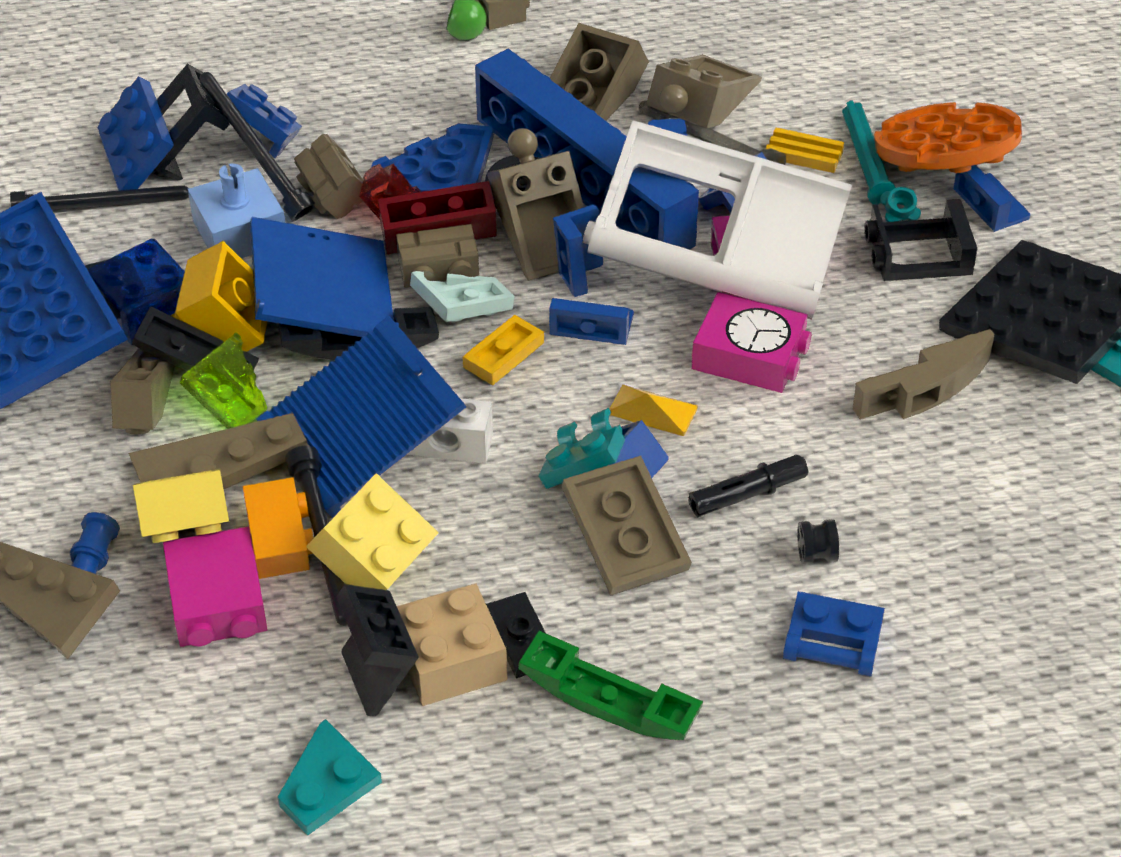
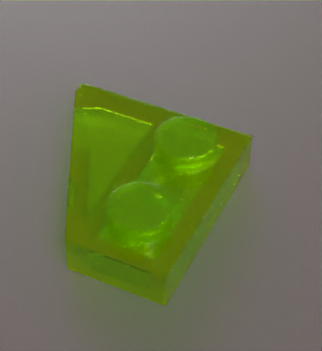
[179,333,268,429]

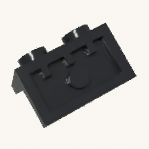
[336,584,419,716]

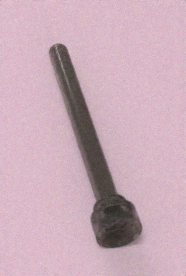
[638,100,786,165]

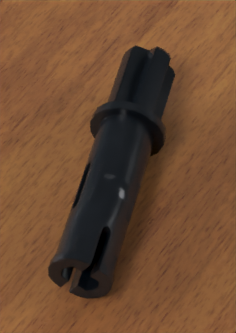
[688,455,809,518]

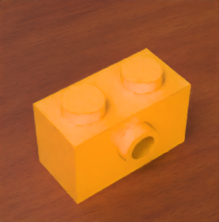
[243,477,314,579]

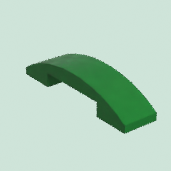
[518,631,703,740]

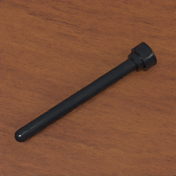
[199,72,315,221]
[10,185,189,211]
[285,445,348,626]

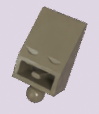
[646,54,762,129]
[487,128,584,281]

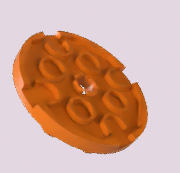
[874,102,1022,173]

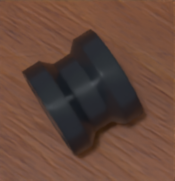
[797,519,839,564]

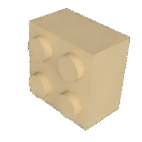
[397,583,507,706]

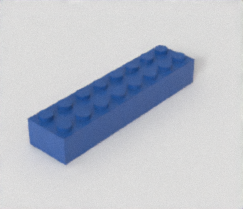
[475,48,699,250]

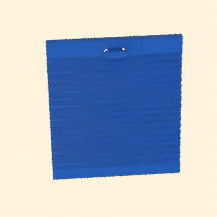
[250,217,399,337]
[256,316,466,518]

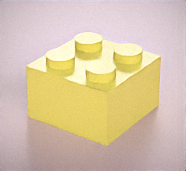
[133,469,229,543]
[306,473,439,590]

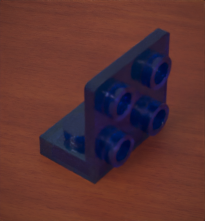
[88,238,185,346]

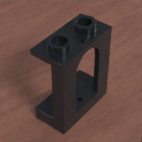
[153,63,230,181]
[864,199,978,281]

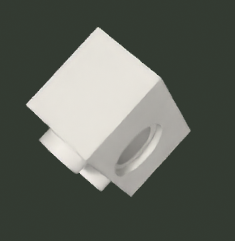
[407,398,493,463]

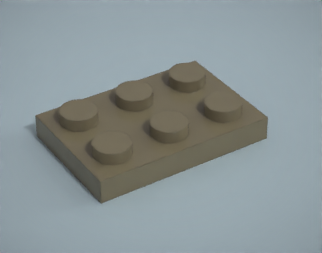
[561,456,692,596]

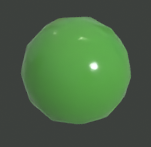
[446,0,487,41]

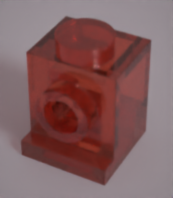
[359,164,421,220]

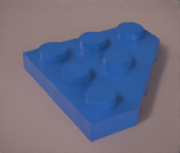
[366,123,494,198]

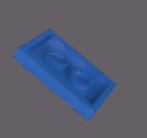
[97,76,174,190]

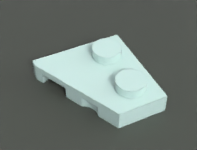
[410,271,515,322]

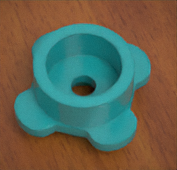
[880,187,921,222]

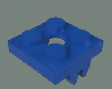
[227,84,302,158]

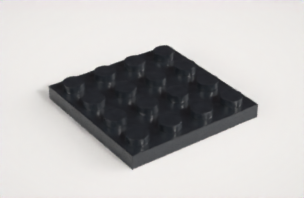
[939,240,1121,384]

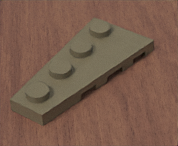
[128,413,308,489]
[0,542,120,659]

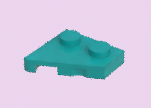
[278,719,382,836]

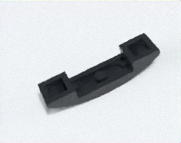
[278,307,439,360]

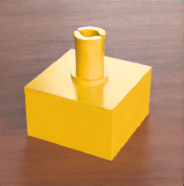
[171,241,267,352]

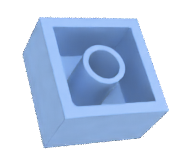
[188,163,285,258]

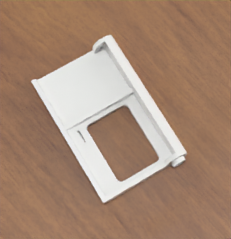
[583,120,852,320]

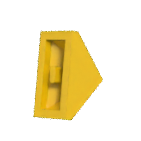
[609,384,698,436]

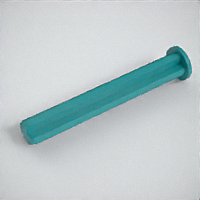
[842,100,896,205]

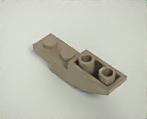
[852,329,994,420]

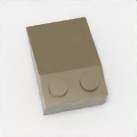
[550,23,649,121]

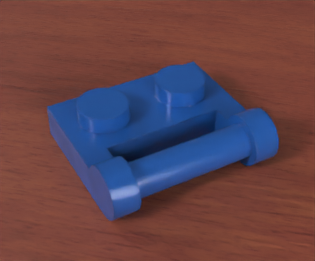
[783,591,885,677]

